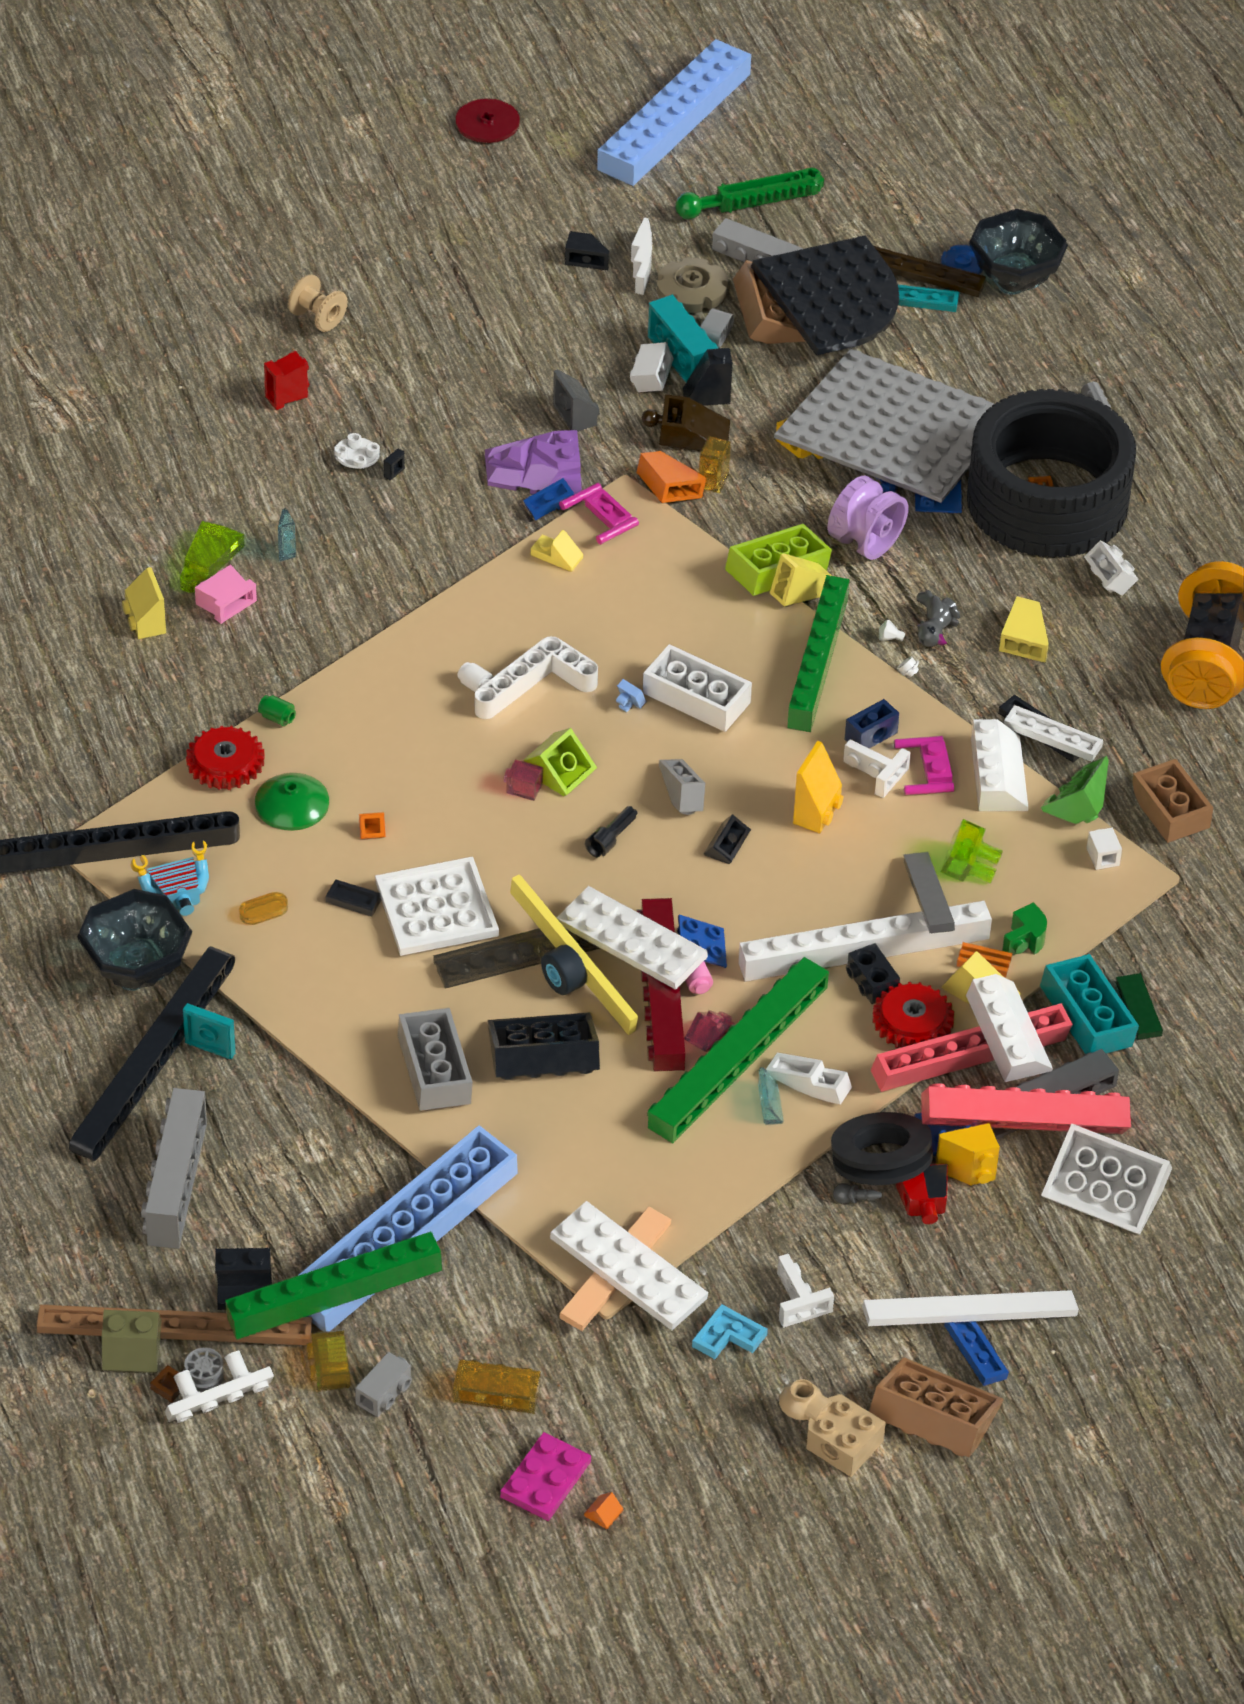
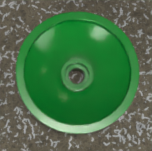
[255,773,329,831]

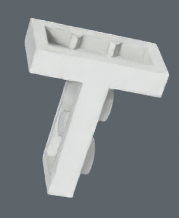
[843,739,911,798]
[777,1254,834,1328]

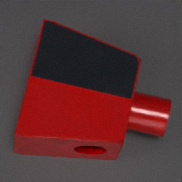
[896,1164,948,1225]

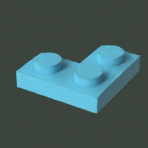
[692,1304,768,1359]

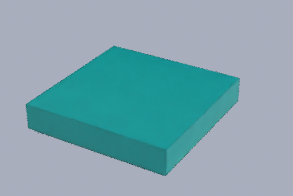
[183,1003,236,1060]

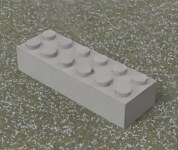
[141,1088,207,1249]

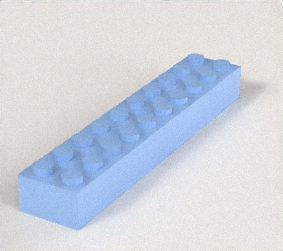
[597,39,751,186]
[298,1125,518,1334]

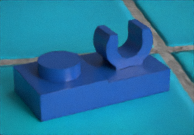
[523,478,574,521]

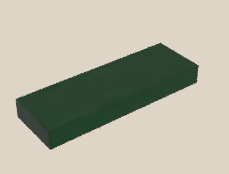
[1115,973,1163,1040]

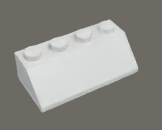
[971,719,1028,811]
[966,974,1053,1082]

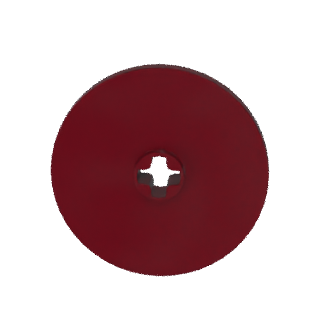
[455,98,520,143]

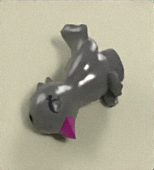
[916,590,960,647]

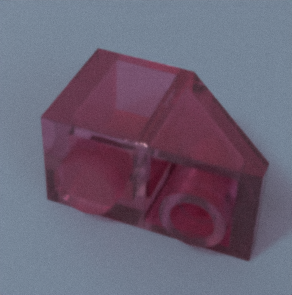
[684,1010,736,1052]

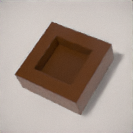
[150,1365,181,1403]

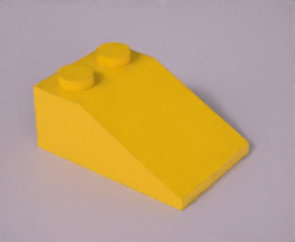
[793,740,844,833]

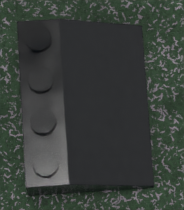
[488,1012,600,1080]

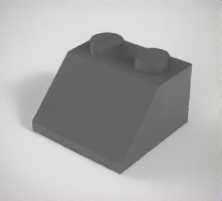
[553,370,600,431]

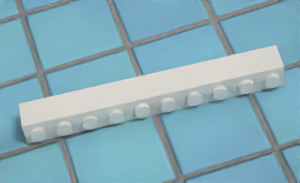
[738,901,992,982]

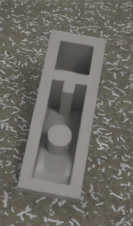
[659,759,705,815]

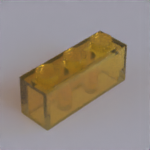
[453,1359,541,1414]

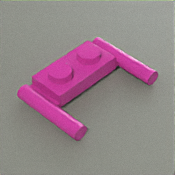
[559,483,639,545]
[894,736,954,795]

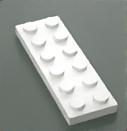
[557,886,708,989]
[550,1201,708,1330]

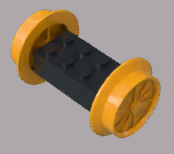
[1161,561,1244,709]

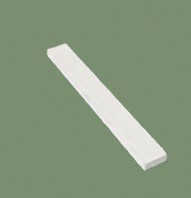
[862,1290,1079,1326]

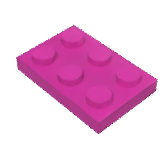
[500,1432,591,1522]

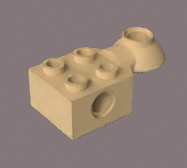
[779,1379,886,1477]

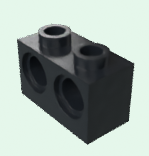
[846,943,900,1005]

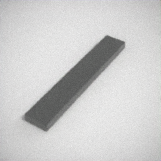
[903,852,955,934]

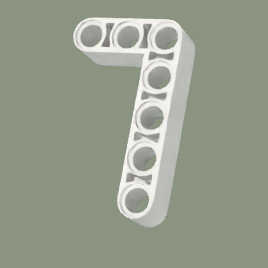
[475,636,598,719]

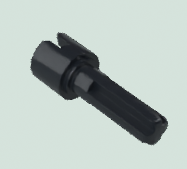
[585,806,638,858]

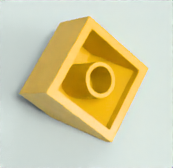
[936,1123,1000,1186]

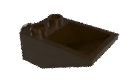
[641,394,730,454]

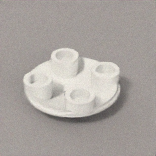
[334,433,380,468]

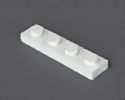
[1004,705,1103,762]

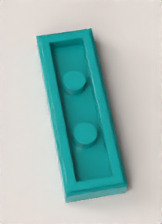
[898,285,959,312]

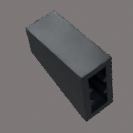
[682,348,733,406]

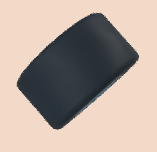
[541,945,587,995]

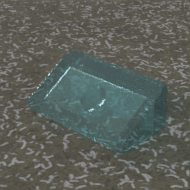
[278,508,296,561]
[758,1068,784,1125]

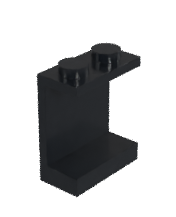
[215,1248,272,1310]

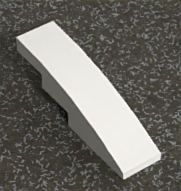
[631,218,652,295]

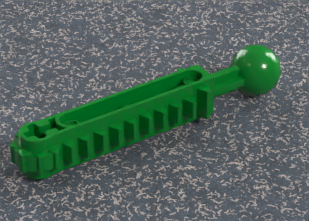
[675,168,824,220]

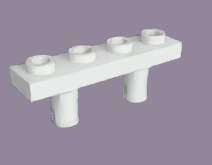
[165,1351,274,1423]

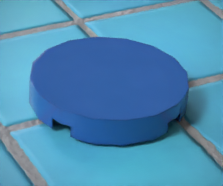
[940,245,983,274]

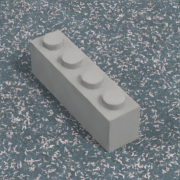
[712,218,803,262]

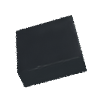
[384,448,405,480]

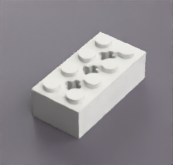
[643,644,752,732]

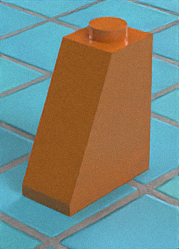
[636,451,706,503]

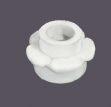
[897,656,919,678]

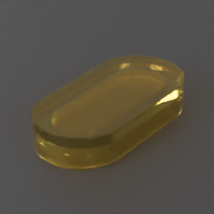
[239,892,288,925]

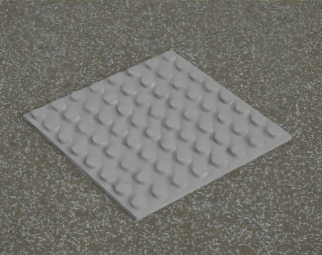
[774,349,994,503]

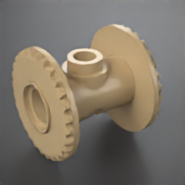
[288,274,348,332]

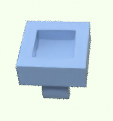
[616,679,646,712]

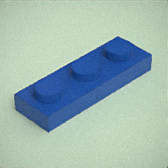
[944,1321,1009,1386]

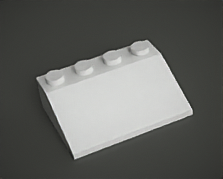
[1041,1123,1172,1235]

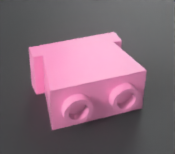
[195,565,257,624]

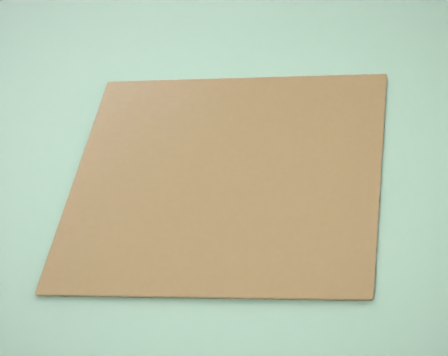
[70,475,1180,1319]

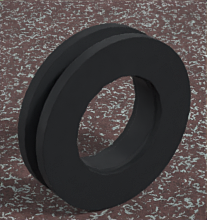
[831,1112,933,1185]

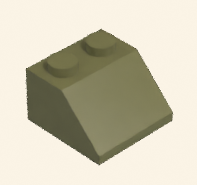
[102,1310,162,1373]

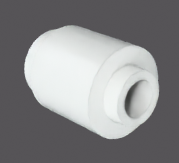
[458,662,493,692]

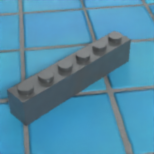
[992,1049,1119,1140]

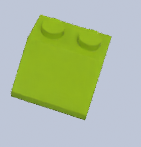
[524,728,597,796]

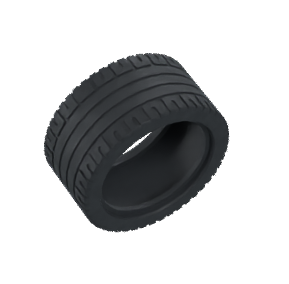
[967,389,1136,558]

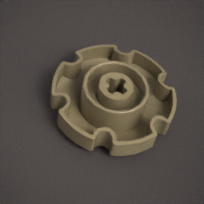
[657,257,728,313]

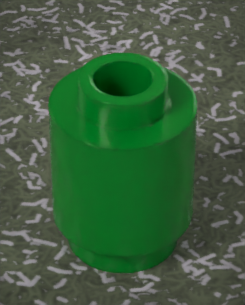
[258,695,296,726]

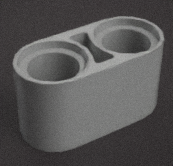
[700,308,734,347]

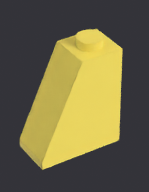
[770,554,832,606]
[999,596,1048,663]
[941,951,1021,1004]

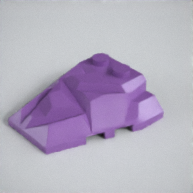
[485,430,582,494]

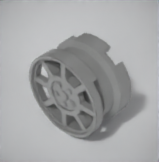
[184,1348,224,1392]

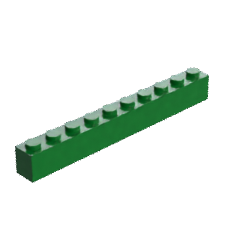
[647,957,829,1144]

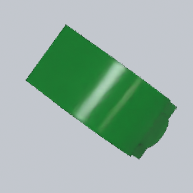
[1002,902,1047,956]

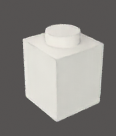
[1086,827,1122,870]

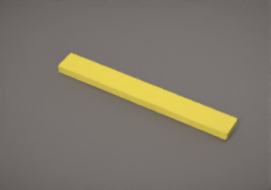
[510,875,638,1035]

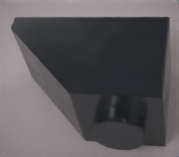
[565,231,609,271]

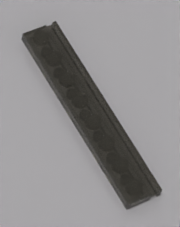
[433,928,601,989]

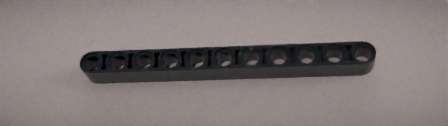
[0,811,240,874]
[69,946,235,1161]

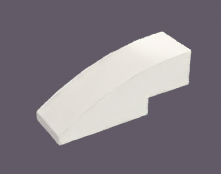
[766,1052,852,1105]

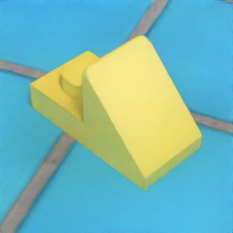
[531,530,583,572]

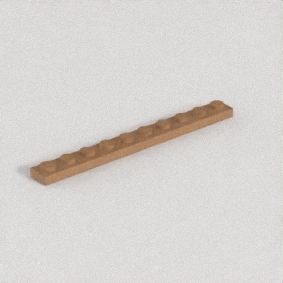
[37,1305,312,1346]

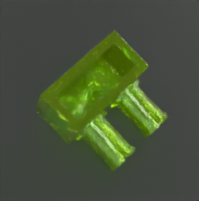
[940,819,1003,883]

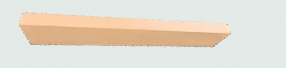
[560,1207,671,1331]

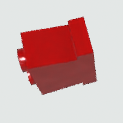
[264,350,310,410]

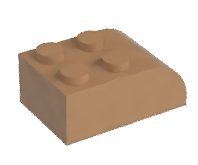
[1133,759,1213,843]

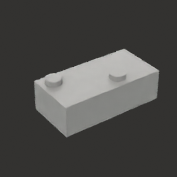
[398,1008,473,1111]

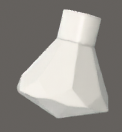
[879,619,905,641]

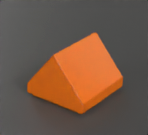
[359,812,386,839]
[584,1492,623,1529]

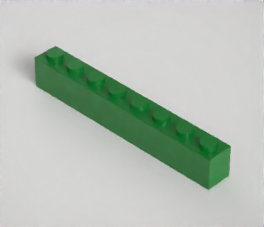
[787,575,850,732]
[225,1231,442,1340]

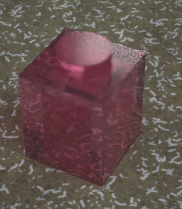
[504,760,543,801]

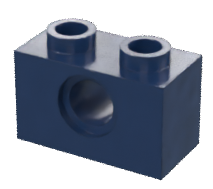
[844,699,900,749]

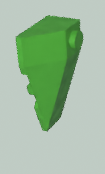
[1041,756,1109,824]

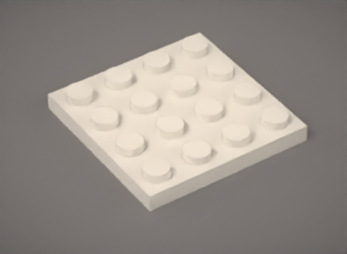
[375,857,499,956]

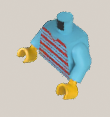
[130,840,209,916]

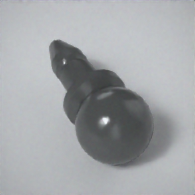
[833,1183,882,1204]

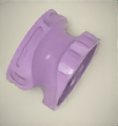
[828,476,908,560]

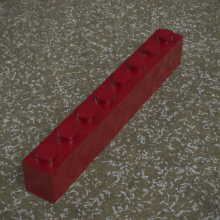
[637,898,686,1072]

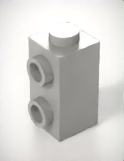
[355,1352,412,1417]

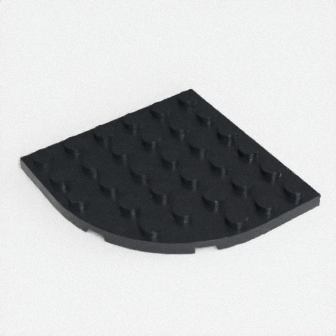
[751,235,899,356]

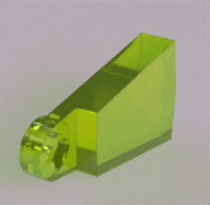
[180,521,245,593]

